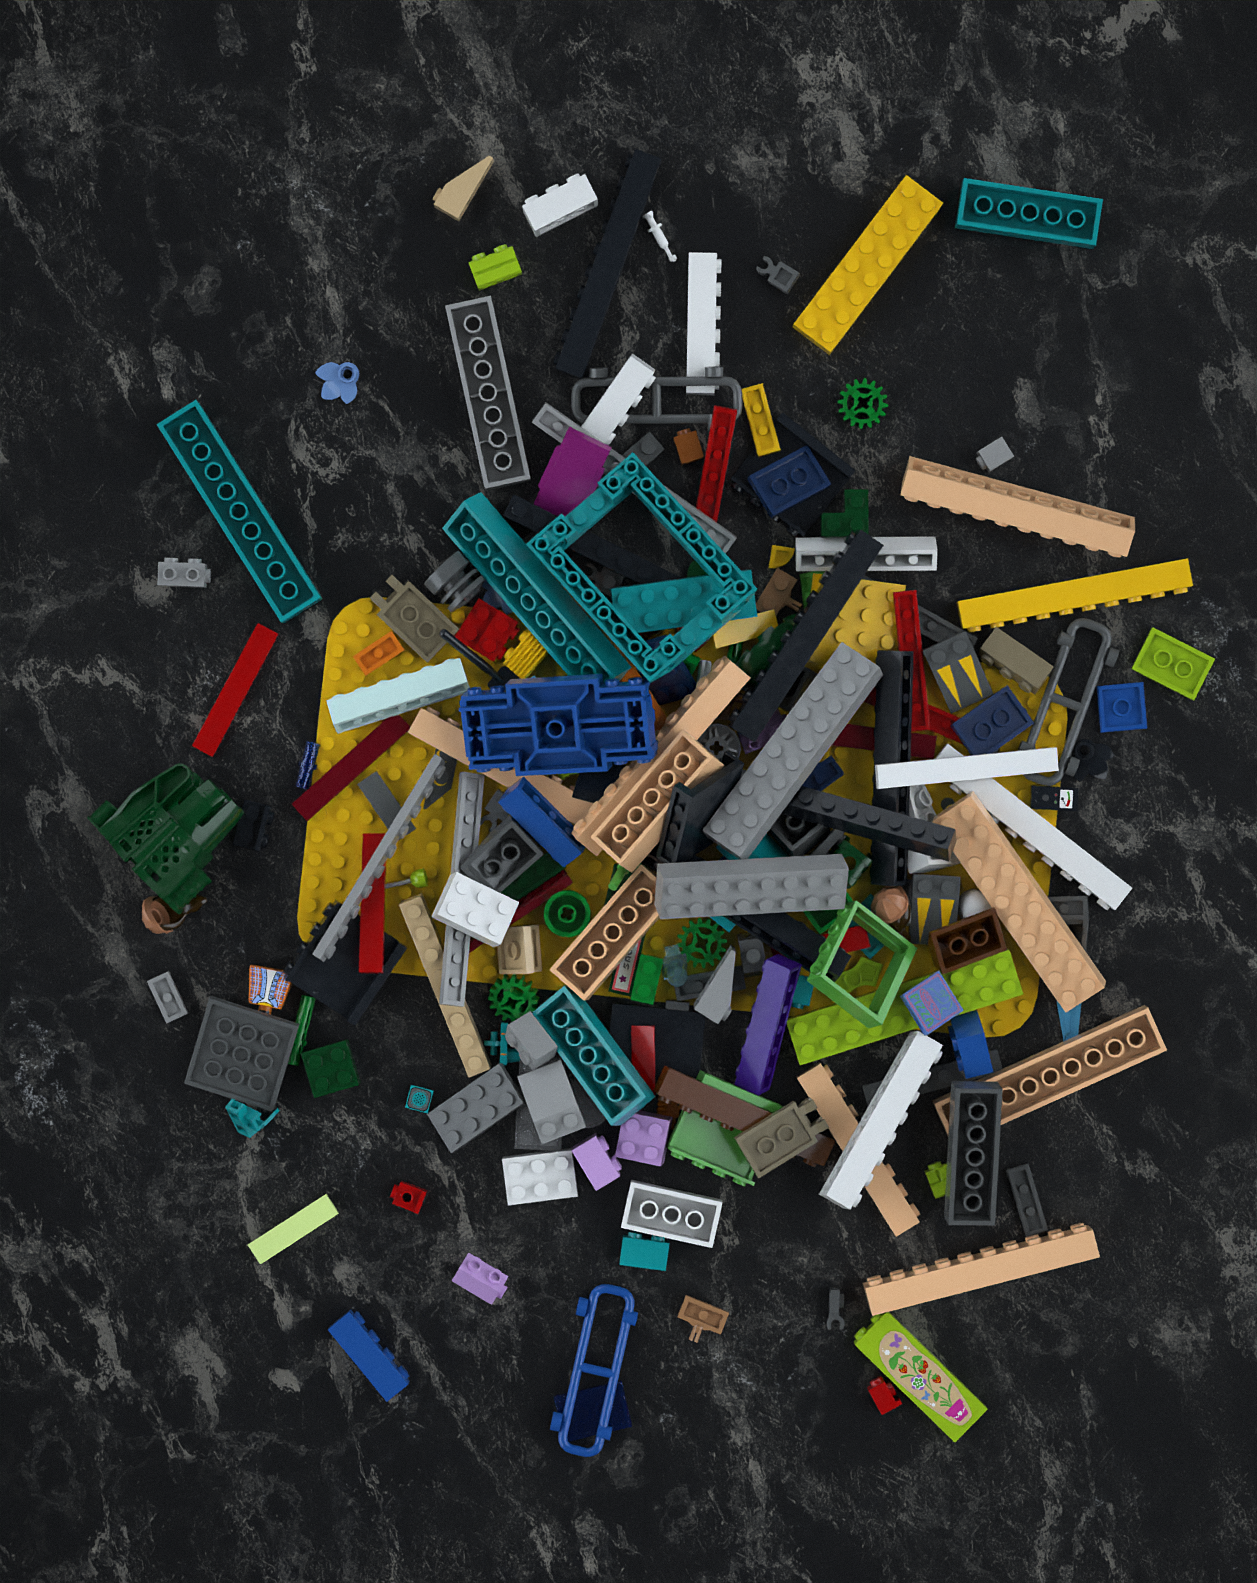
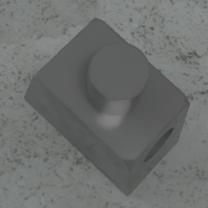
[737,932,765,978]

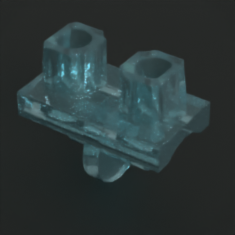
[662,945,687,987]

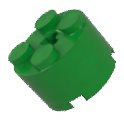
[544,890,591,937]

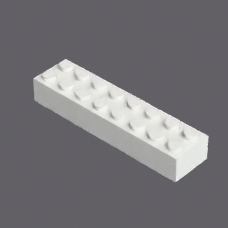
[819,1031,943,1210]

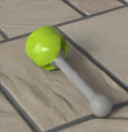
[386,868,428,889]

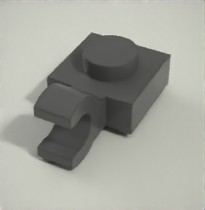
[826,1287,845,1329]

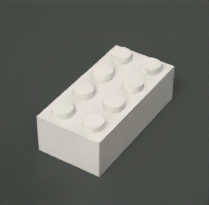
[621,1180,723,1248]

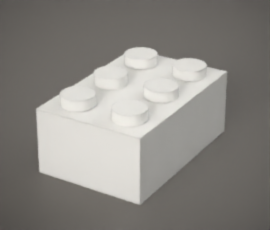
[522,173,598,237]
[431,872,519,947]
[502,1148,578,1205]

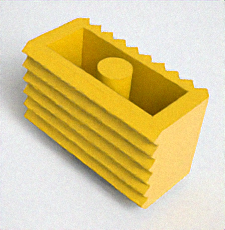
[503,628,549,679]

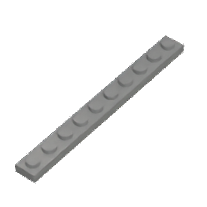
[532,402,737,554]
[312,754,446,962]
[439,772,485,1007]

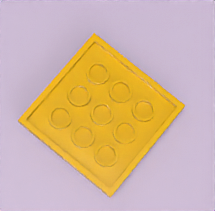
[804,573,906,669]

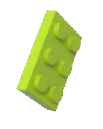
[1131,627,1215,701]

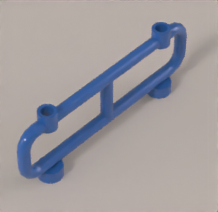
[550,1284,638,1457]

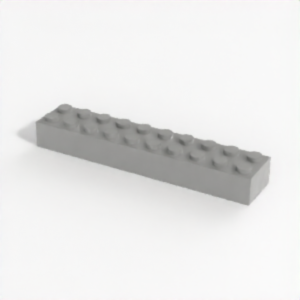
[702,642,883,859]

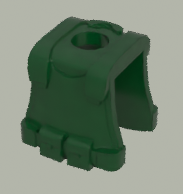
[828,835,873,889]

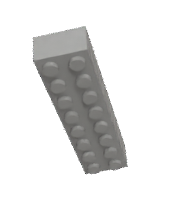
[445,296,531,491]
[654,854,849,919]

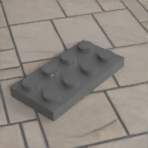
[427,1063,526,1153]

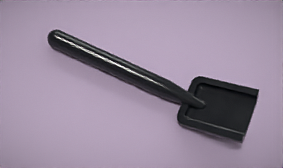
[439,629,521,689]

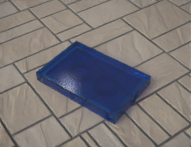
[554,1380,632,1442]

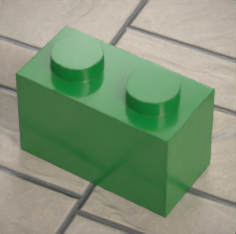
[630,953,664,1005]

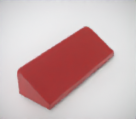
[631,1025,656,1096]

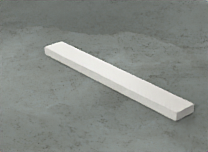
[875,747,1059,789]

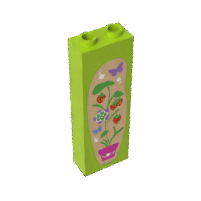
[854,1312,988,1442]

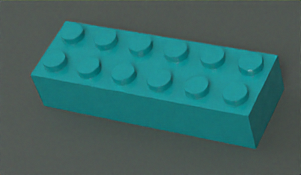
[955,178,1103,249]
[610,569,757,633]
[532,986,656,1126]

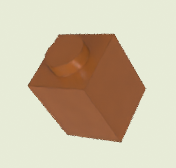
[673,428,704,466]

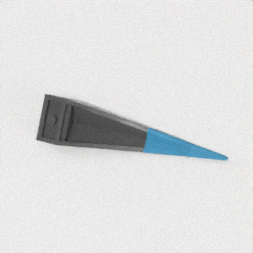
[1048,896,1089,1041]

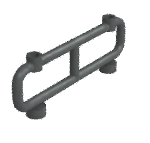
[571,366,742,428]
[1017,618,1119,786]

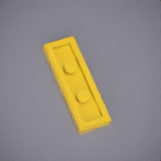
[742,383,781,457]
[711,609,778,649]

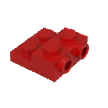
[455,598,520,662]

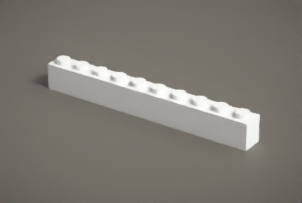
[935,744,1132,911]

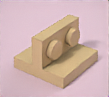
[497,925,542,974]

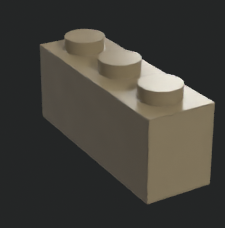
[978,627,1054,695]

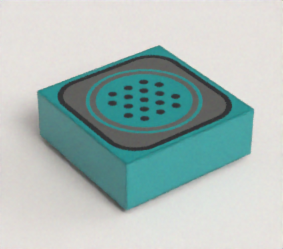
[405,1084,434,1114]

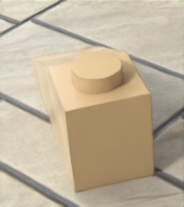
[433,156,494,221]

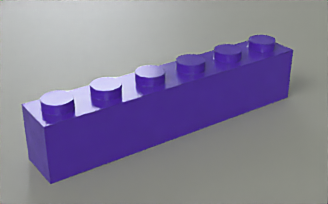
[735,954,802,1096]

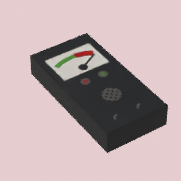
[1030,786,1079,811]

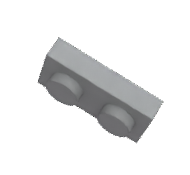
[147,971,188,1023]

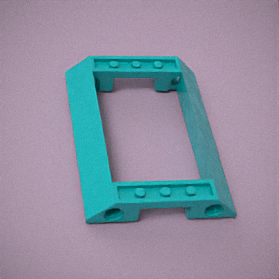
[526,452,758,683]

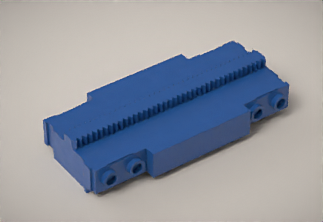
[459,674,659,776]

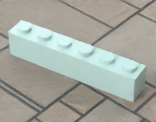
[326,658,470,734]

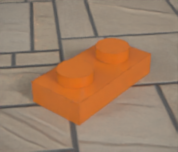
[353,631,405,676]

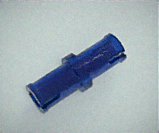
[295,741,321,789]

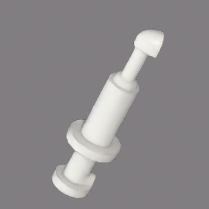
[642,211,677,262]

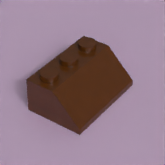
[928,907,1007,975]

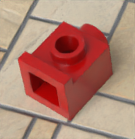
[390,1180,428,1214]
[867,1376,902,1415]

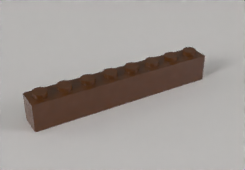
[653,1065,835,1167]

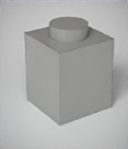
[976,437,1014,473]

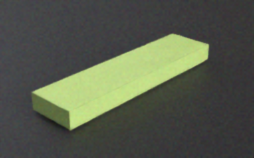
[248,1194,339,1264]

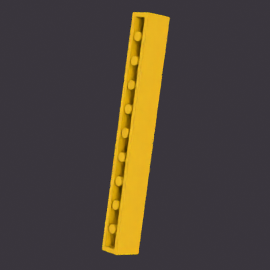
[956,558,1193,633]

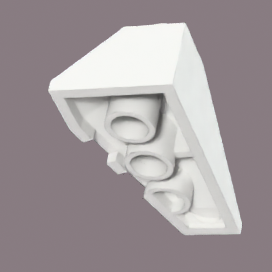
[908,784,960,874]

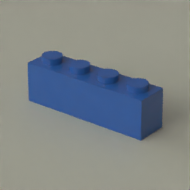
[498,776,585,868]
[328,1309,410,1402]

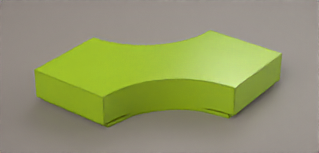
[835,956,883,994]

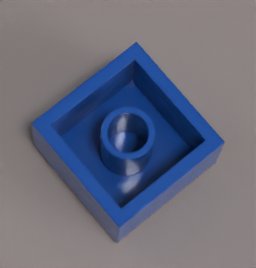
[947,1010,993,1079]

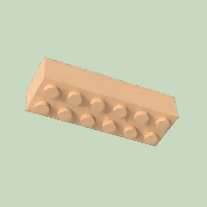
[591,730,725,873]
[550,864,660,1001]

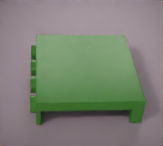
[666,1070,784,1186]

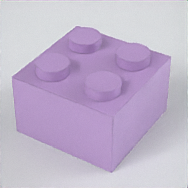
[615,1110,673,1166]
[572,1133,622,1191]

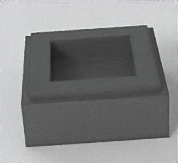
[665,1000,689,1011]

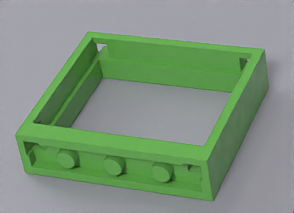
[807,900,918,1028]

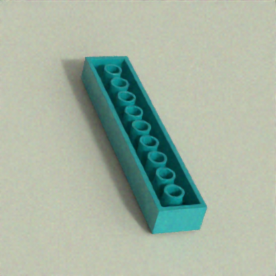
[157,400,323,624]
[442,492,631,683]

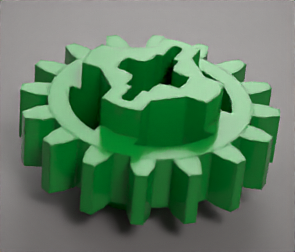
[837,378,888,430]
[676,918,727,968]
[488,974,540,1023]

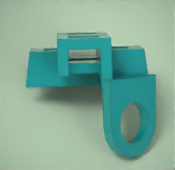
[225,1098,280,1138]

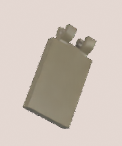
[370,575,459,663]
[734,1097,829,1178]

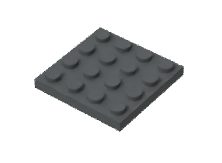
[184,996,300,1112]

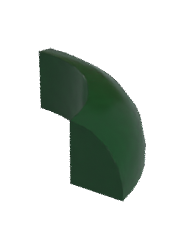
[736,613,797,686]

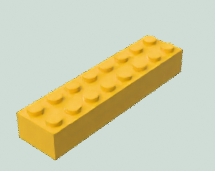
[793,175,943,355]

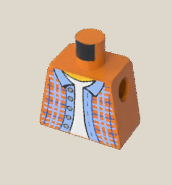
[249,964,292,1015]

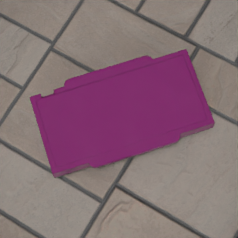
[534,427,612,517]

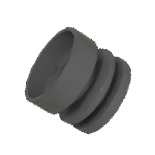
[424,551,486,613]
[697,723,741,762]

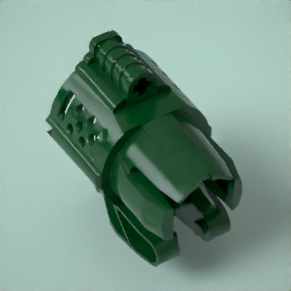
[87,763,244,915]

